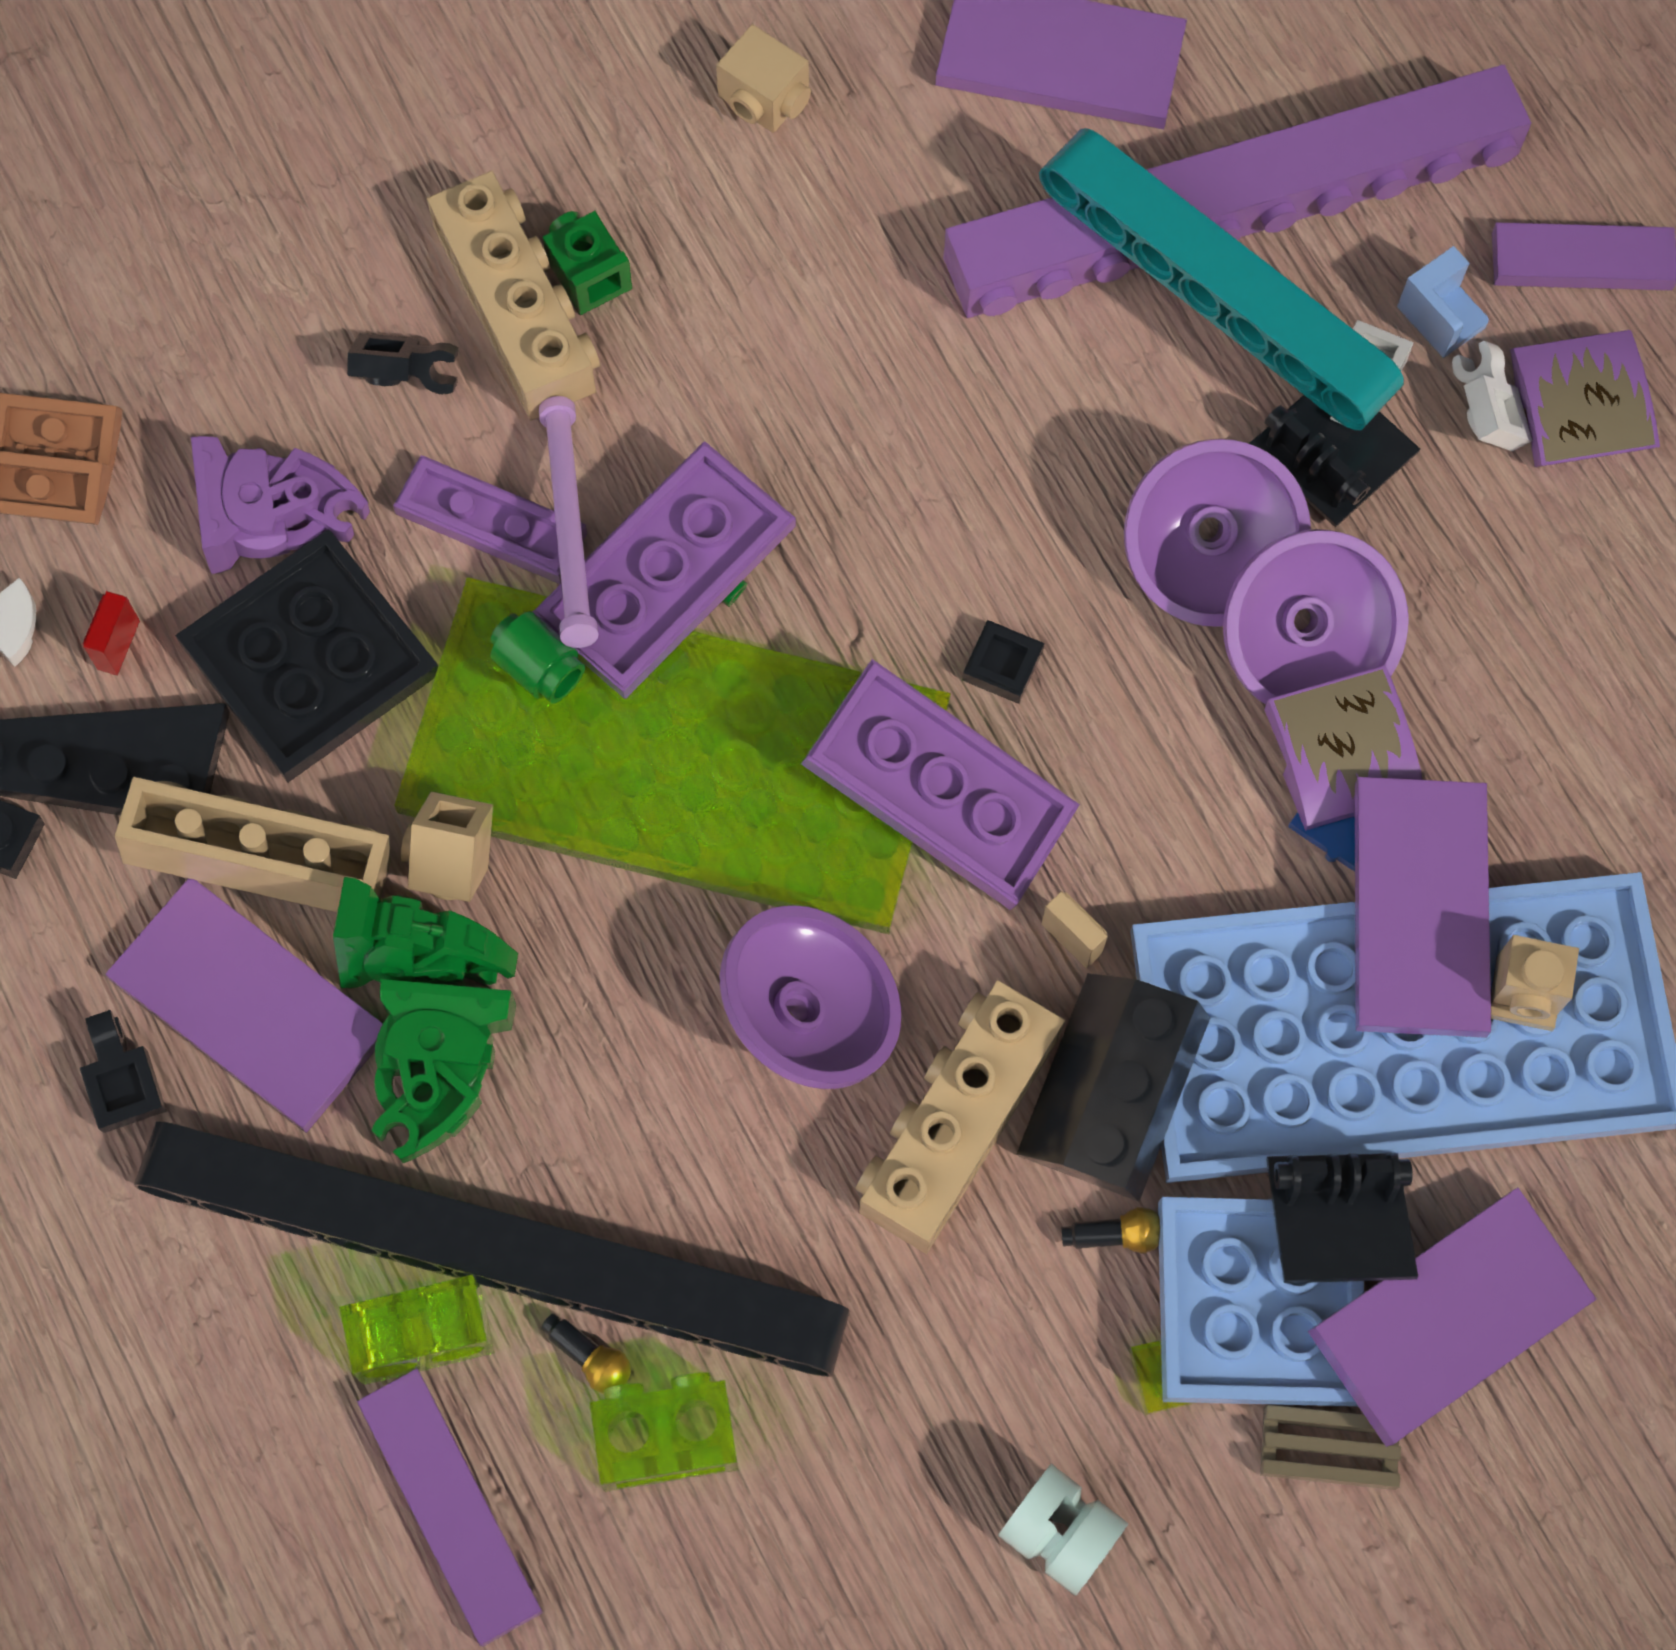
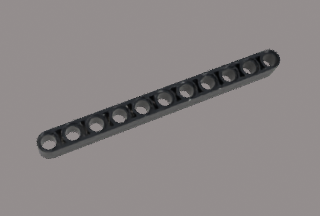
[134,1121,850,1377]

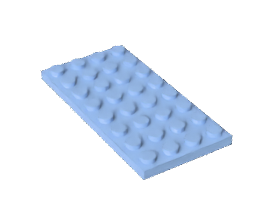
[1130,872,1676,1183]

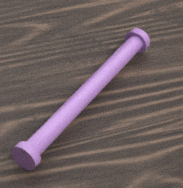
[539,396,599,648]

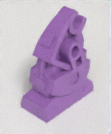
[191,436,370,574]

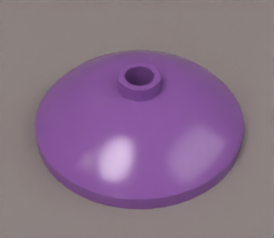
[1124,438,1311,627]
[1223,529,1409,705]
[720,905,901,1089]

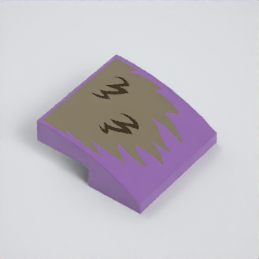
[1510,330,1660,467]
[1264,665,1423,831]

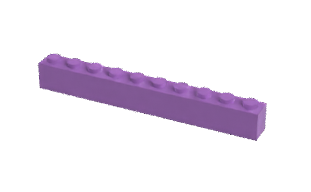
[943,64,1532,319]

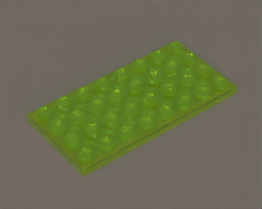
[394,577,951,935]

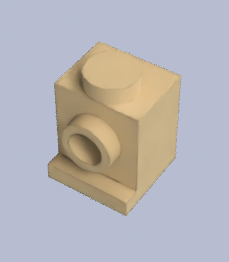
[1491,935,1579,1031]

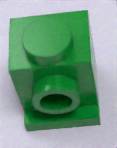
[542,211,633,316]

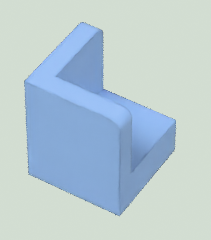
[1397,246,1489,358]

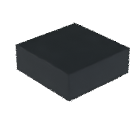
[962,620,1045,704]

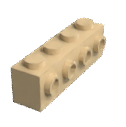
[426,170,600,421]
[115,777,391,912]
[855,980,1065,1255]

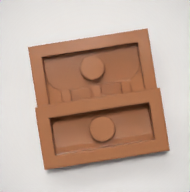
[0,393,123,525]

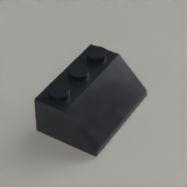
[1016,973,1210,1202]

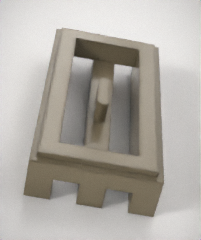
[1260,1405,1401,1490]

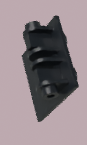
[1249,395,1421,528]
[1266,1153,1418,1283]

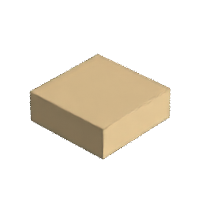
[1041,891,1108,969]

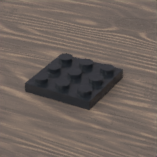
[175,529,441,783]

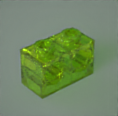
[339,1275,495,1385]
[589,1372,739,1492]

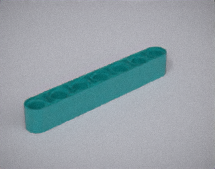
[1039,128,1404,430]

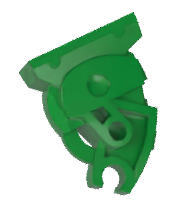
[333,877,518,989]
[371,979,517,1163]

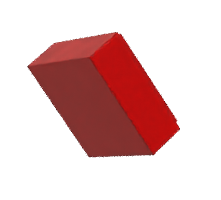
[82,591,140,676]

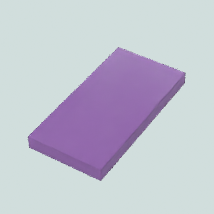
[935,0,1187,129]
[533,441,796,699]
[801,659,1080,910]
[1355,777,1491,1038]
[105,878,383,1133]
[1307,1188,1596,1447]

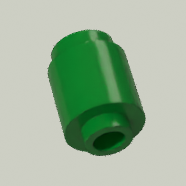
[490,611,585,704]

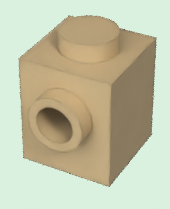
[716,24,811,134]
[401,792,493,902]

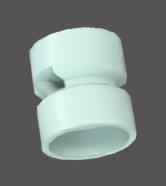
[998,1464,1129,1596]

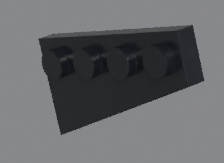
[0,703,230,816]

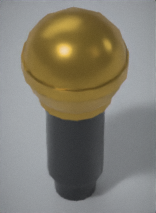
[1061,1207,1160,1254]
[541,1313,631,1394]

